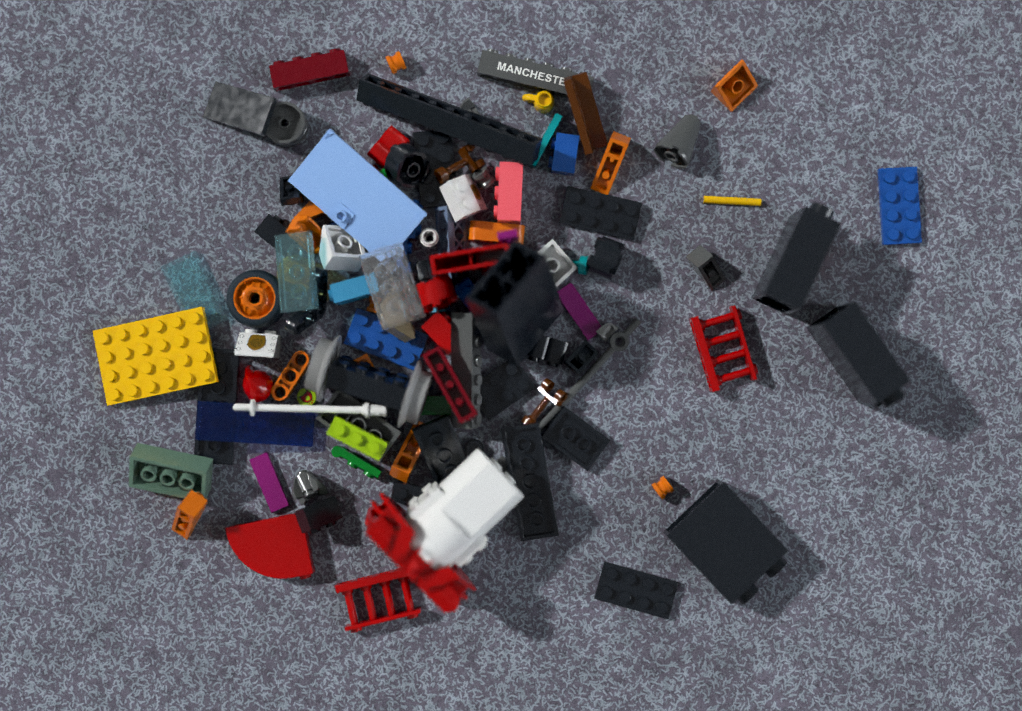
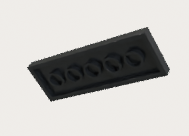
[194,348,240,465]
[501,422,559,541]

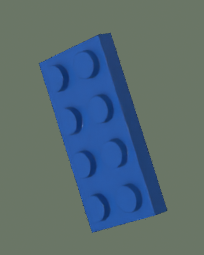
[877,167,922,245]
[344,308,429,370]

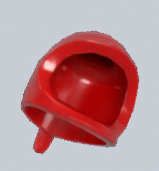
[243,365,274,402]

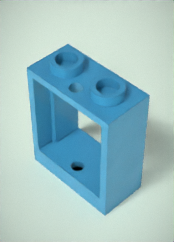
[328,272,383,306]

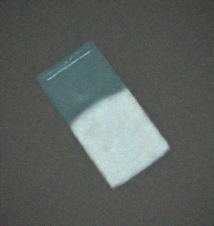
[274,231,318,313]
[161,251,228,329]

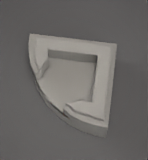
[596,323,618,342]

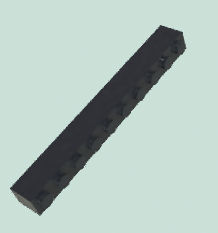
[356,73,543,166]

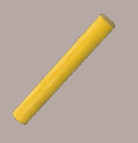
[703,196,761,206]

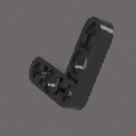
[286,267,328,335]

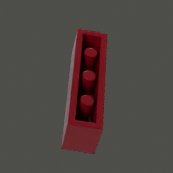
[269,48,350,92]
[422,346,479,425]

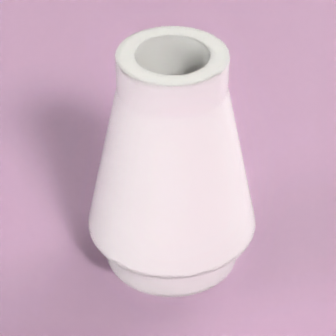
[420,228,439,247]

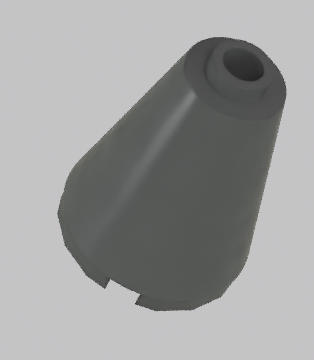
[654,114,701,169]

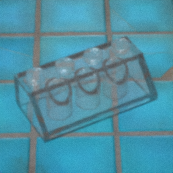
[359,242,426,331]

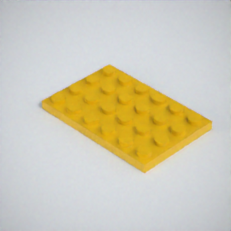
[93,307,219,406]

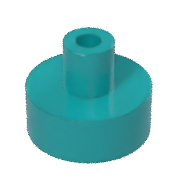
[572,255,589,275]

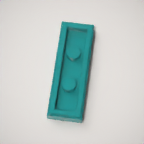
[530,113,563,169]

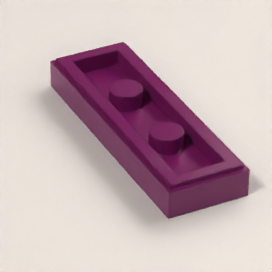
[497,229,518,244]
[558,283,602,340]
[249,452,290,513]

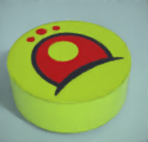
[297,388,317,405]

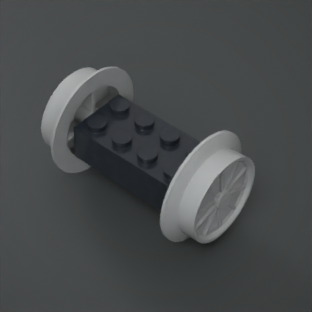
[304,335,433,428]

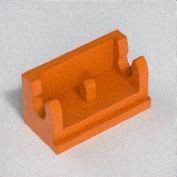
[286,215,322,255]

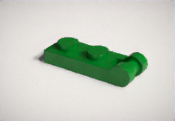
[331,445,383,479]

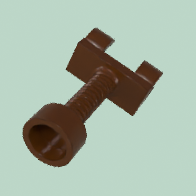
[434,144,486,184]
[521,378,568,424]

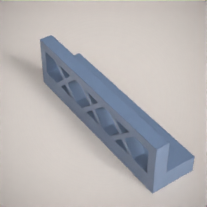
[435,205,469,283]

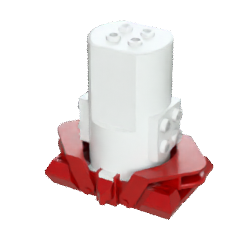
[365,448,524,613]

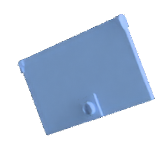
[288,129,428,265]

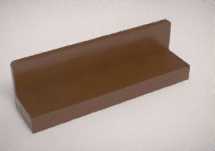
[563,72,608,155]

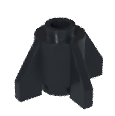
[409,260,439,294]

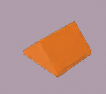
[711,59,758,112]

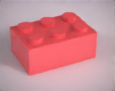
[493,162,523,225]

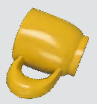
[522,91,554,113]

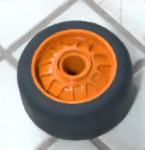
[226,270,287,328]

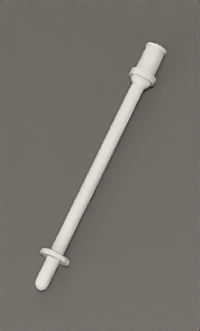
[233,399,388,418]

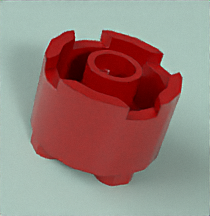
[414,274,459,314]

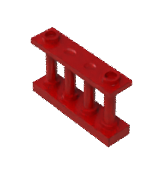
[689,305,758,392]
[335,569,422,633]

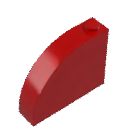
[430,243,511,275]
[225,513,315,579]

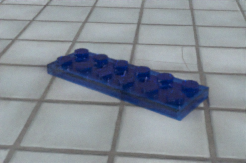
[195,401,315,447]

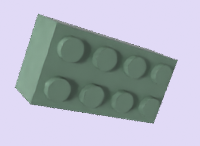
[129,443,213,499]

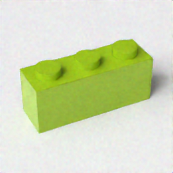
[326,416,390,461]

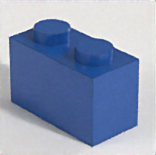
[548,132,580,176]

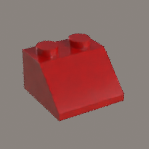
[421,311,451,356]

